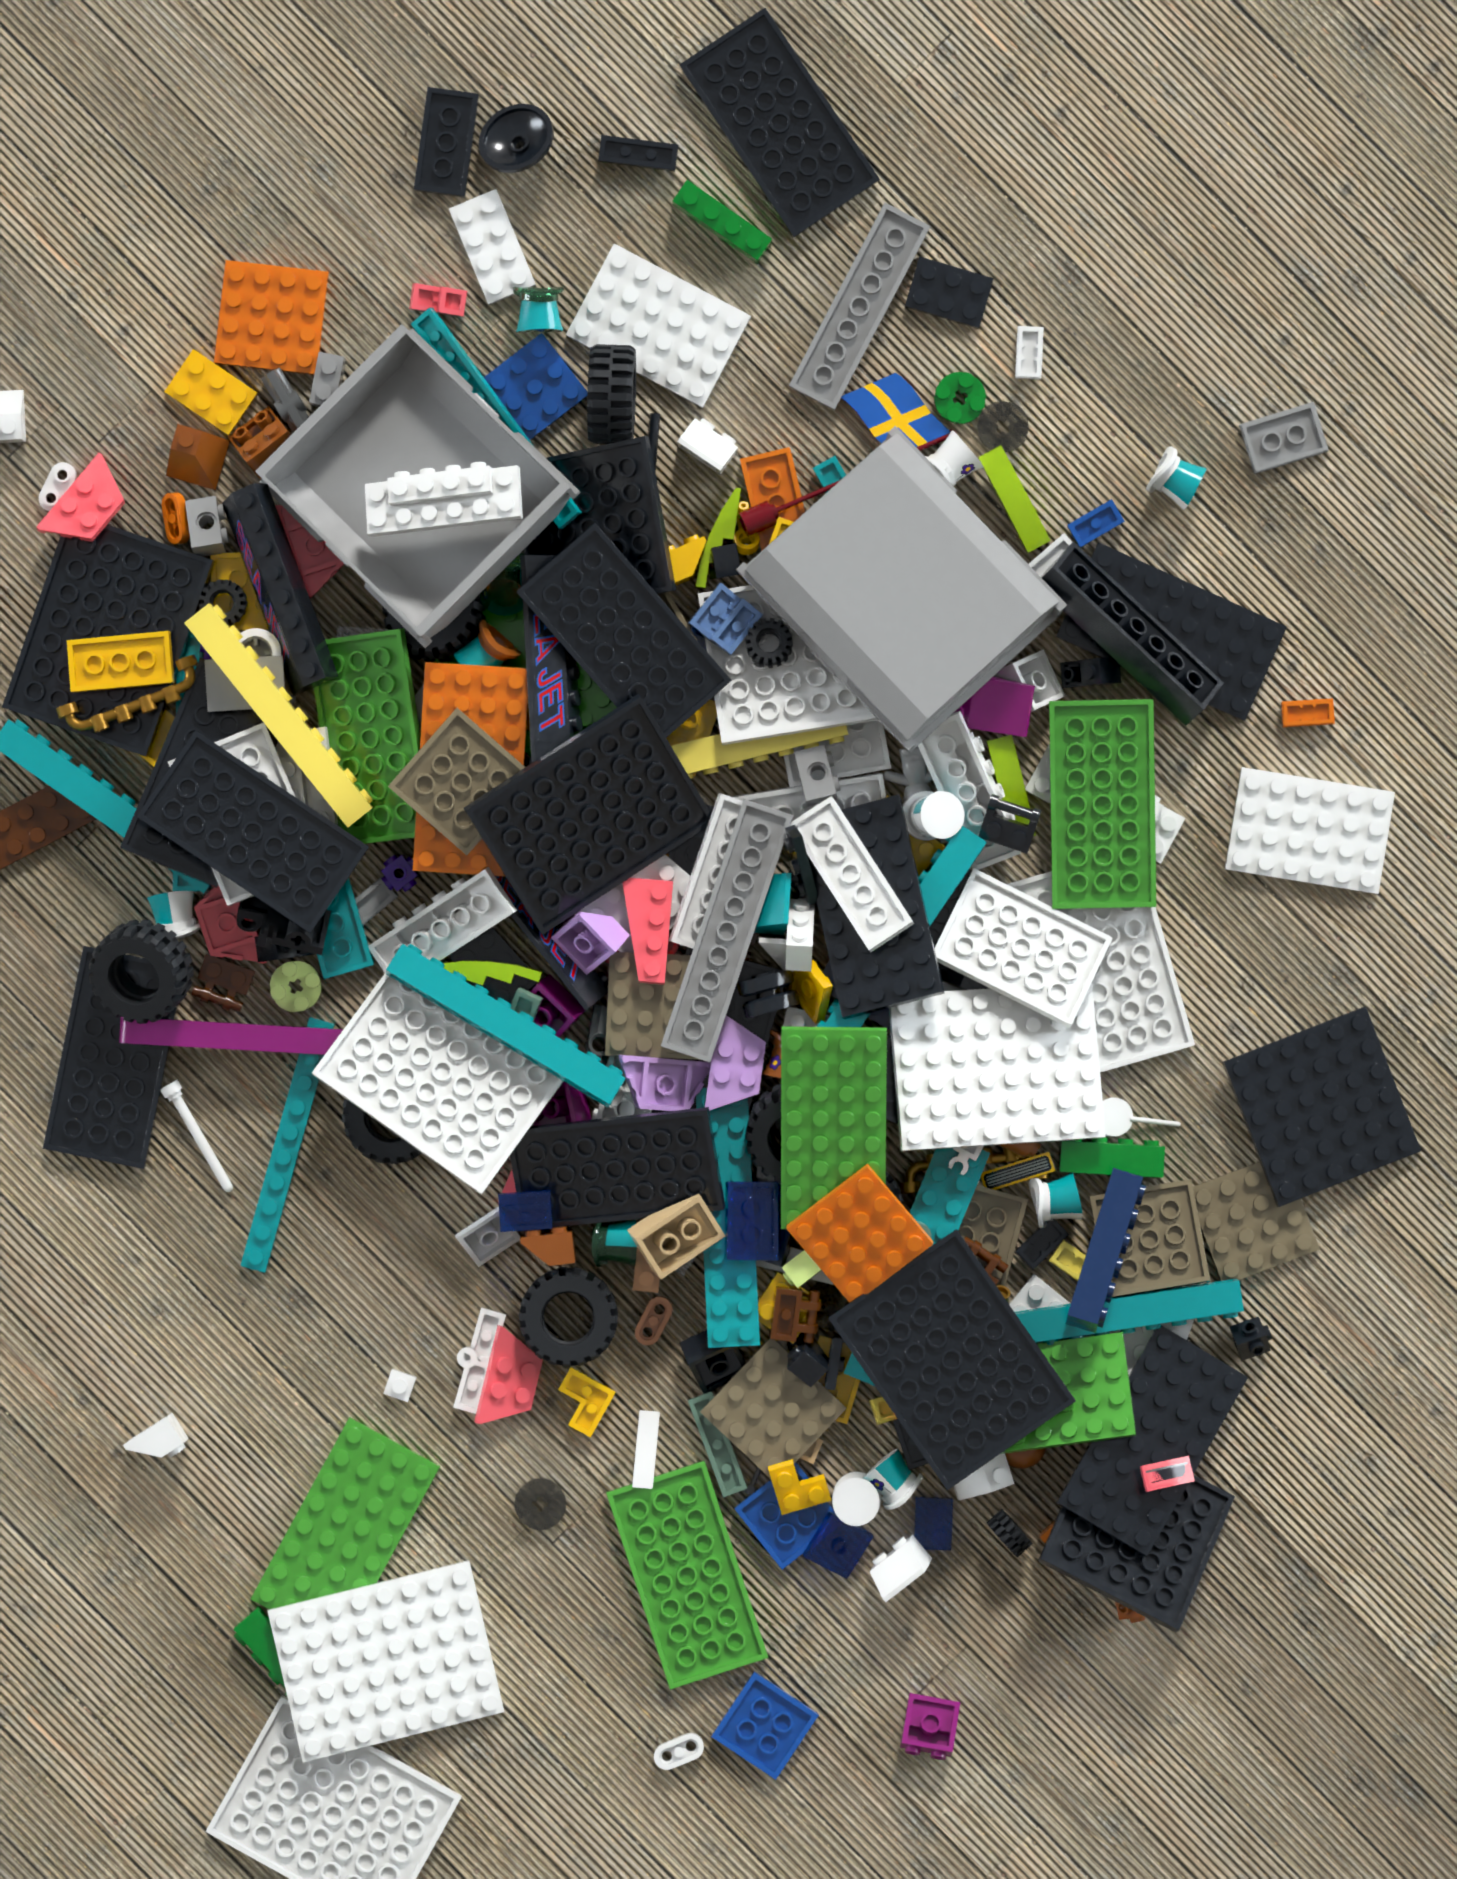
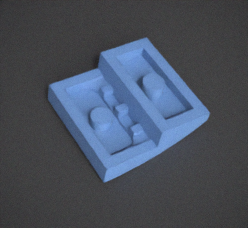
[687,583,763,655]

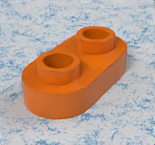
[161,492,190,544]

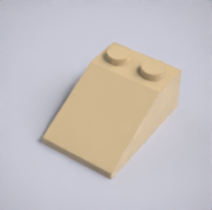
[627,1194,725,1279]

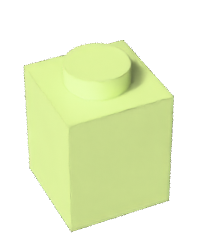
[782,1250,822,1288]

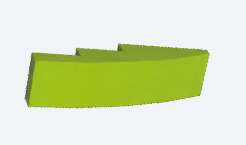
[978,445,1051,553]
[695,488,741,590]
[986,735,1036,836]
[443,960,544,985]

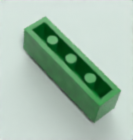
[672,180,772,264]
[1058,1137,1165,1178]
[233,1606,287,1696]

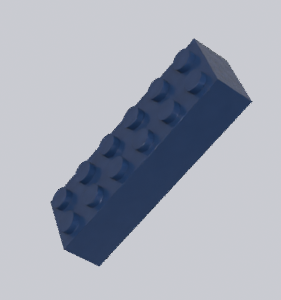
[1066,1168,1146,1333]

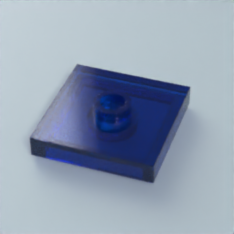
[803,1511,874,1579]

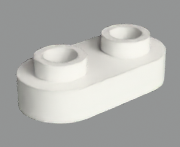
[39,462,77,511]
[654,1733,704,1770]

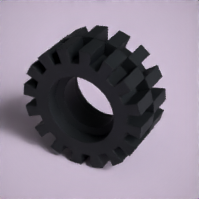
[199,579,248,626]
[745,618,793,668]
[986,1509,1033,1558]

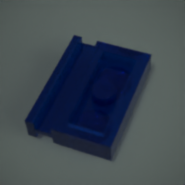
[498,1190,552,1232]
[914,1497,953,1551]

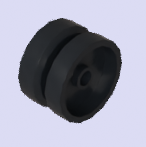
[737,970,800,1018]

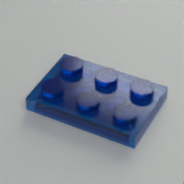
[725,1181,779,1261]

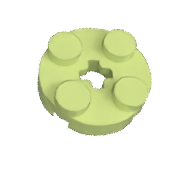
[270,961,322,1012]

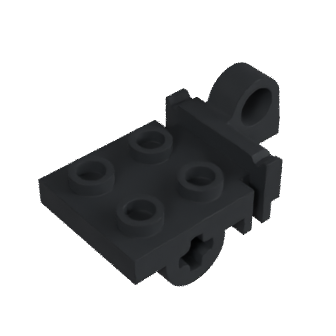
[237,896,331,955]

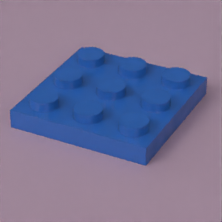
[484,333,588,441]
[734,1462,843,1570]
[711,1671,819,1780]

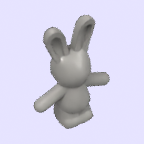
[883,747,933,802]

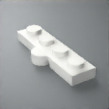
[453,1307,506,1414]

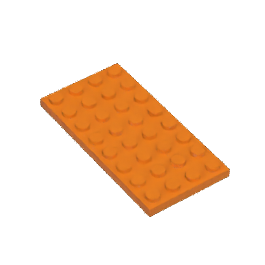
[413,662,528,876]

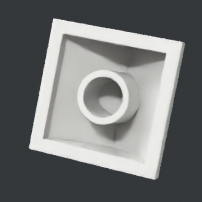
[455,1205,520,1267]

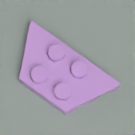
[705,1015,766,1111]
[619,1054,711,1111]

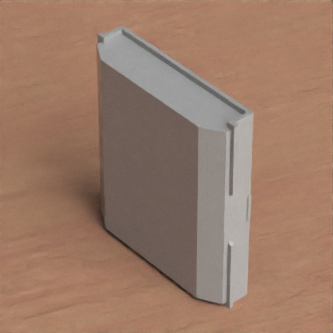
[255,324,580,648]
[736,426,1067,753]

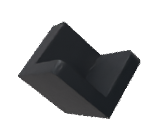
[709,543,740,579]

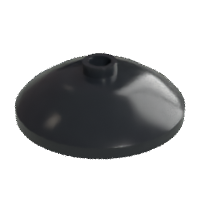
[479,104,554,173]

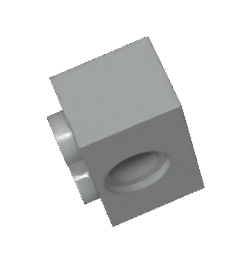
[185,496,229,557]
[794,745,841,807]

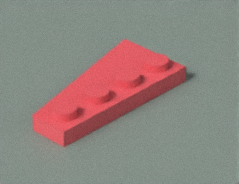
[622,878,673,985]

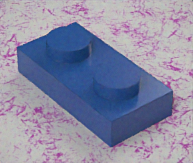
[1067,499,1125,548]

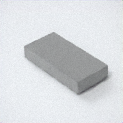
[355,877,398,926]

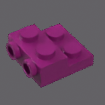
[900,1693,960,1760]

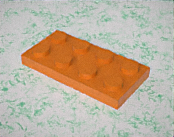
[740,447,805,551]

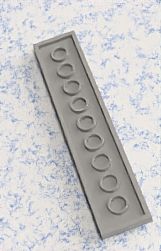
[661,799,793,1062]

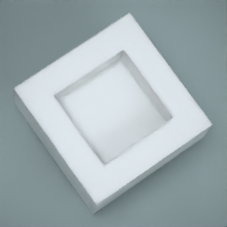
[383,1369,417,1402]

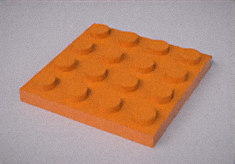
[214,260,329,375]
[786,1164,933,1303]

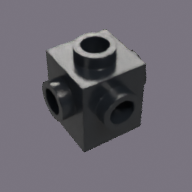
[1230,1316,1272,1361]

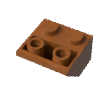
[228,406,291,480]
[520,1226,577,1266]

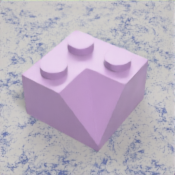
[551,910,630,975]

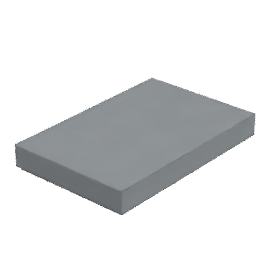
[1239,402,1329,474]
[205,655,285,712]

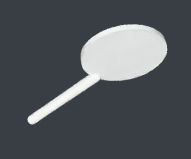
[1103,1098,1181,1136]

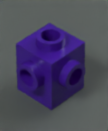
[381,855,419,892]

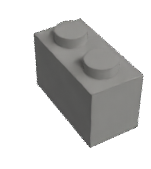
[309,352,346,407]

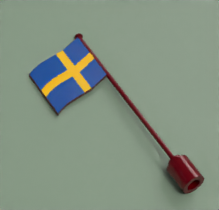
[738,373,957,537]

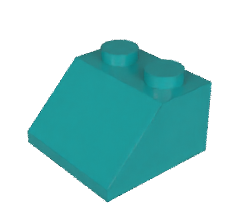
[754,873,791,935]

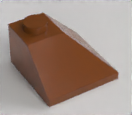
[166,424,230,491]

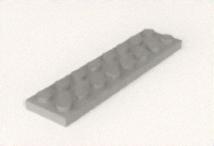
[789,203,931,411]

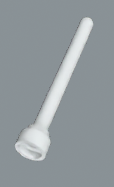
[160,1080,233,1192]

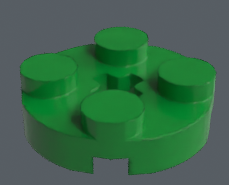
[934,372,986,424]

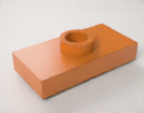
[1281,698,1335,728]

